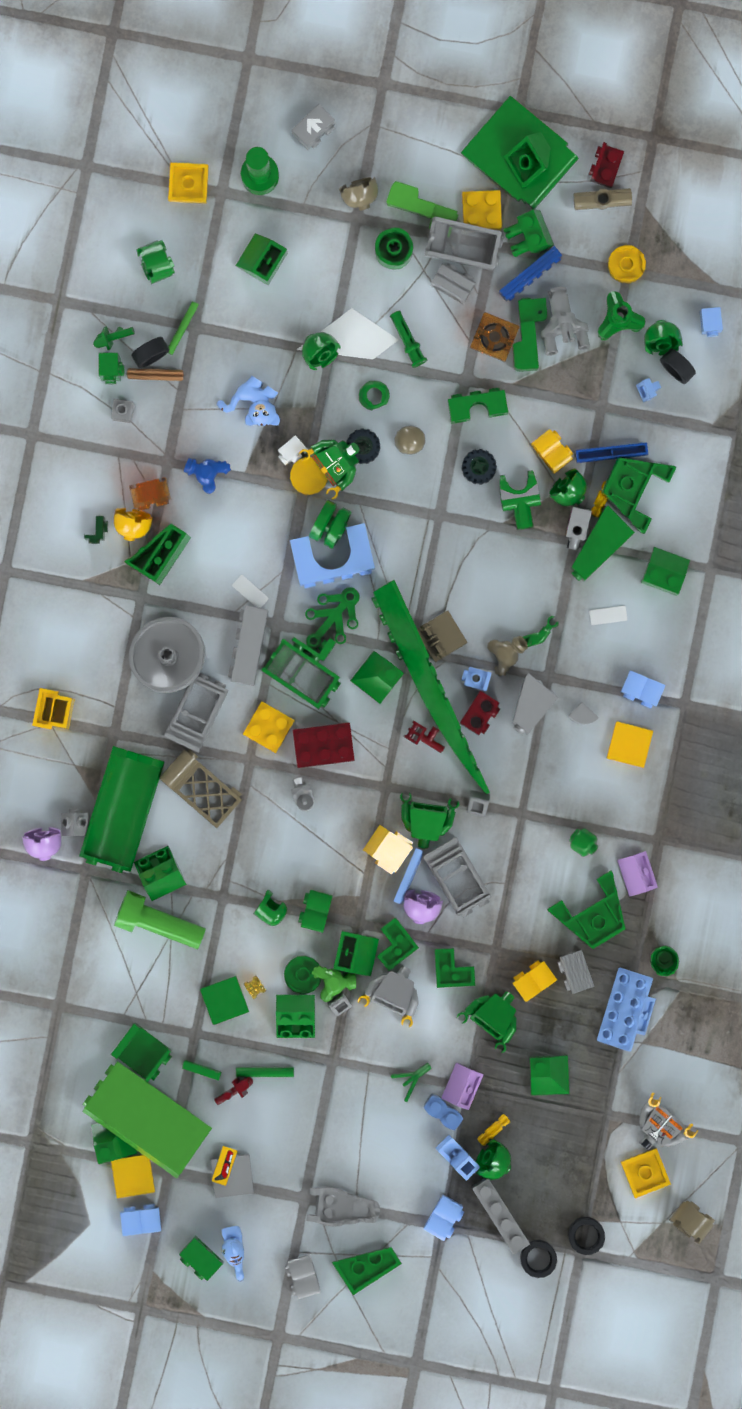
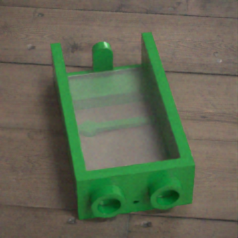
[261,639,341,710]

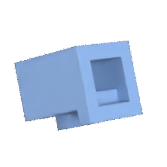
[461,667,492,692]

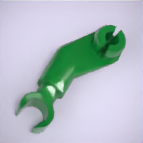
[523,616,559,647]

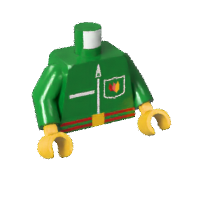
[299,440,360,500]

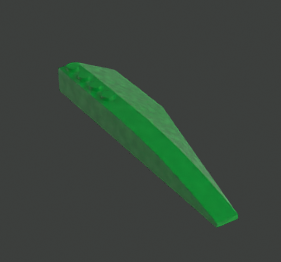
[371,580,490,794]

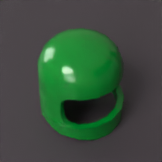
[253,890,287,926]

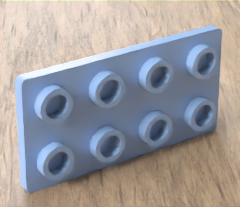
[597,968,656,1052]

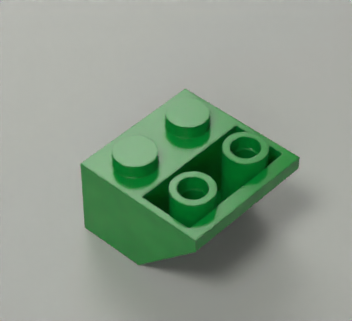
[235,233,288,285]
[134,846,187,901]
[333,931,379,976]
[276,995,315,1038]

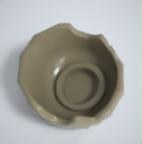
[394,426,425,455]

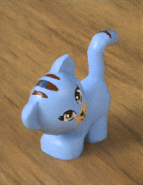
[217,376,280,426]
[221,1226,244,1282]

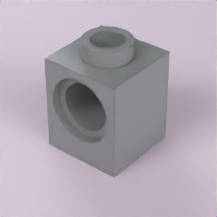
[111,399,134,423]

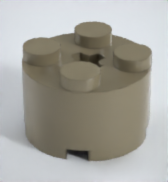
[669,1201,715,1244]

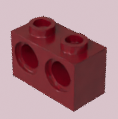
[459,691,500,736]

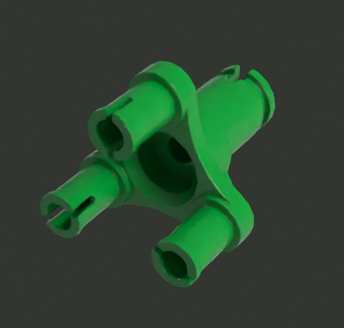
[598,291,646,341]

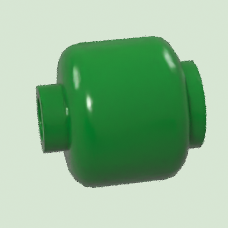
[569,828,598,857]

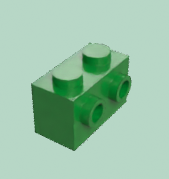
[99,353,124,385]

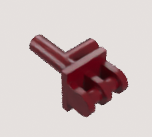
[403,720,445,753]
[214,1077,253,1105]

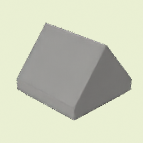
[327,991,353,1016]

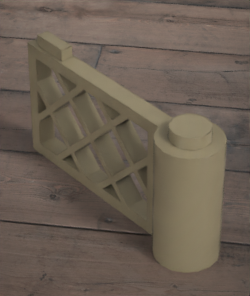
[159,749,242,828]

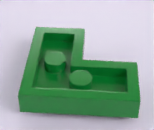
[377,917,419,971]
[435,948,475,988]

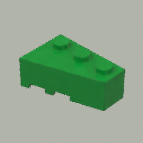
[124,524,191,586]

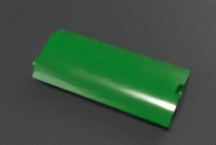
[79,746,165,873]

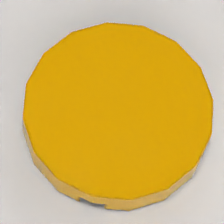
[608,245,646,284]
[290,457,328,495]

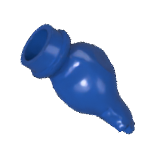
[184,458,231,494]

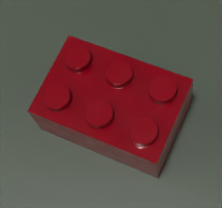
[293,723,355,768]

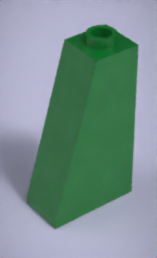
[571,505,635,582]

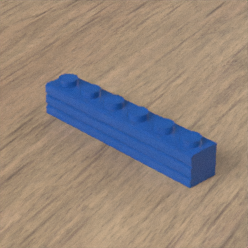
[499,246,562,302]
[575,442,648,463]

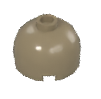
[339,177,378,211]

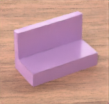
[617,851,658,897]
[441,1063,484,1110]

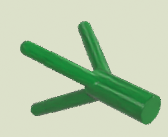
[391,1062,432,1102]

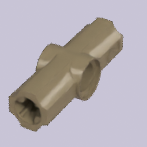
[573,188,632,210]

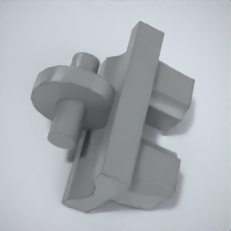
[291,777,314,811]

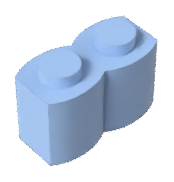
[621,671,666,709]
[424,1194,464,1241]
[120,1204,162,1236]

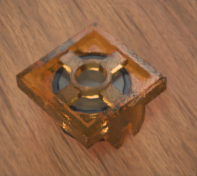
[470,312,520,362]

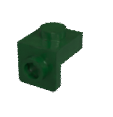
[84,516,108,544]

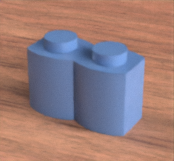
[424,1094,463,1130]

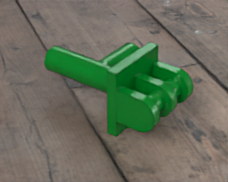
[93,326,135,350]

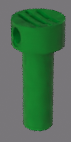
[240,147,279,195]

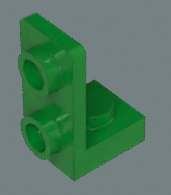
[292,637,336,662]

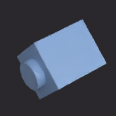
[699,307,723,337]

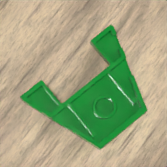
[601,458,677,534]
[547,870,626,949]

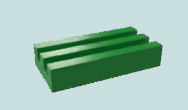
[182,1060,222,1081]

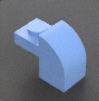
[436,1135,480,1181]

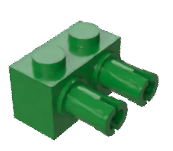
[503,209,554,257]

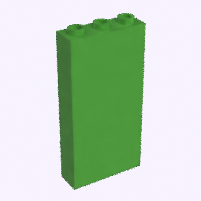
[82,1061,212,1178]

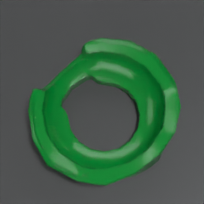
[359,381,390,411]

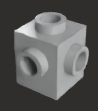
[61,809,89,836]

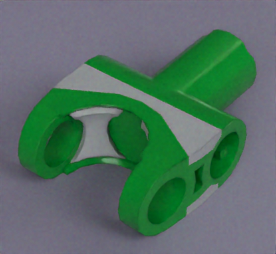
[500,470,541,530]

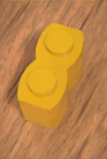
[531,429,573,474]
[512,960,557,1002]

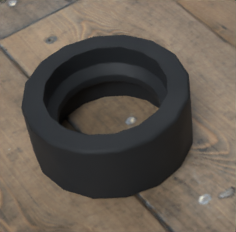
[131,337,170,368]
[660,348,696,384]
[568,1217,605,1255]
[520,1240,557,1278]

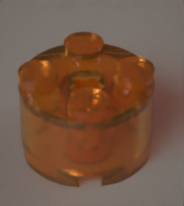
[129,477,171,511]

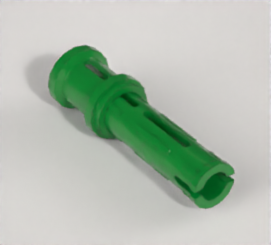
[390,310,428,368]

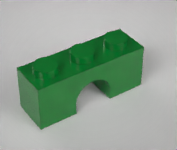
[447,388,508,424]

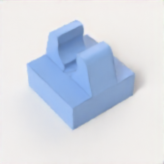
[636,378,661,403]

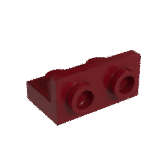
[589,142,624,188]

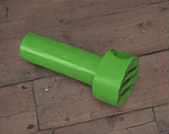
[114,890,206,950]

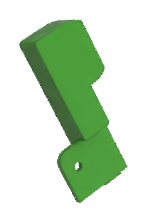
[386,181,458,238]

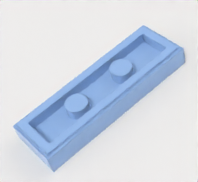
[394,848,424,904]

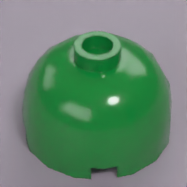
[644,320,683,356]
[302,332,341,370]
[549,468,587,507]
[476,1140,511,1180]

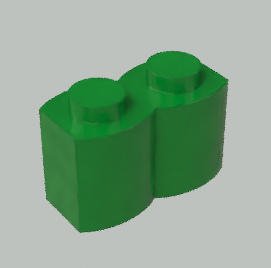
[298,890,333,933]

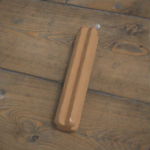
[127,368,184,381]

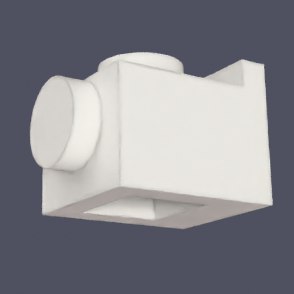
[278,435,308,465]

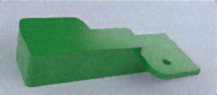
[512,298,547,372]

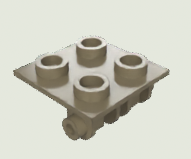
[417,610,468,663]

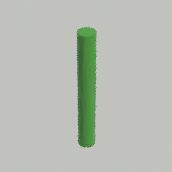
[168,301,199,355]

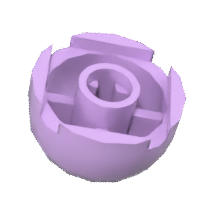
[22,827,61,861]
[403,890,443,924]

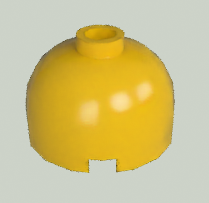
[114,508,153,541]

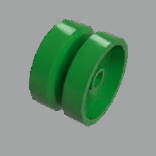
[309,500,352,549]

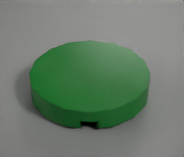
[284,956,321,994]

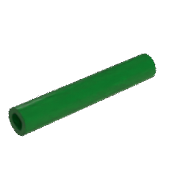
[236,1067,294,1077]

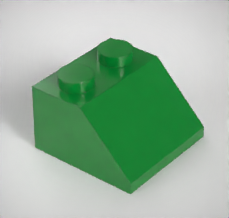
[641,547,690,596]

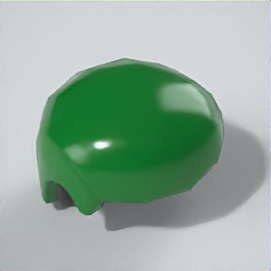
[650,946,680,977]

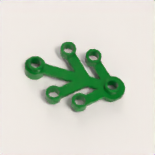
[305,587,360,649]

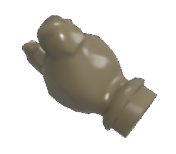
[487,636,528,677]

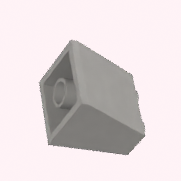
[512,673,558,735]

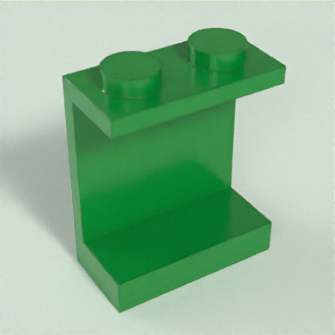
[111,1023,172,1083]

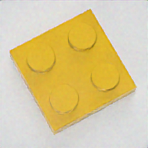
[462,190,502,231]
[243,701,295,753]

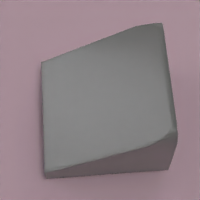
[467,790,490,817]

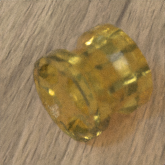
[244,975,267,999]

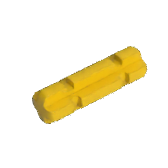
[591,481,608,517]
[477,1114,510,1146]

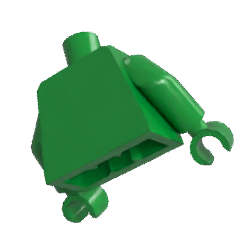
[400,793,459,849]
[457,991,517,1053]

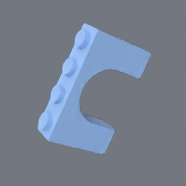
[290,523,375,589]

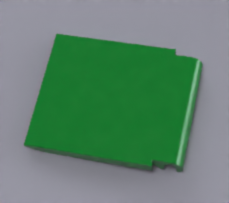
[461,96,579,210]

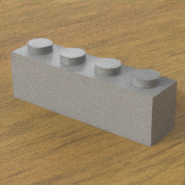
[228,606,269,686]
[471,1178,530,1254]

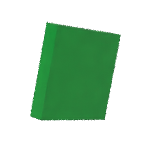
[200,976,249,1025]

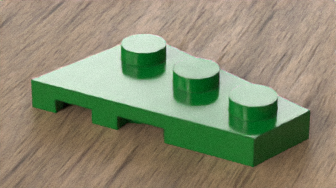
[332,1247,402,1295]

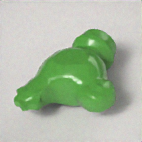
[312,965,356,1002]

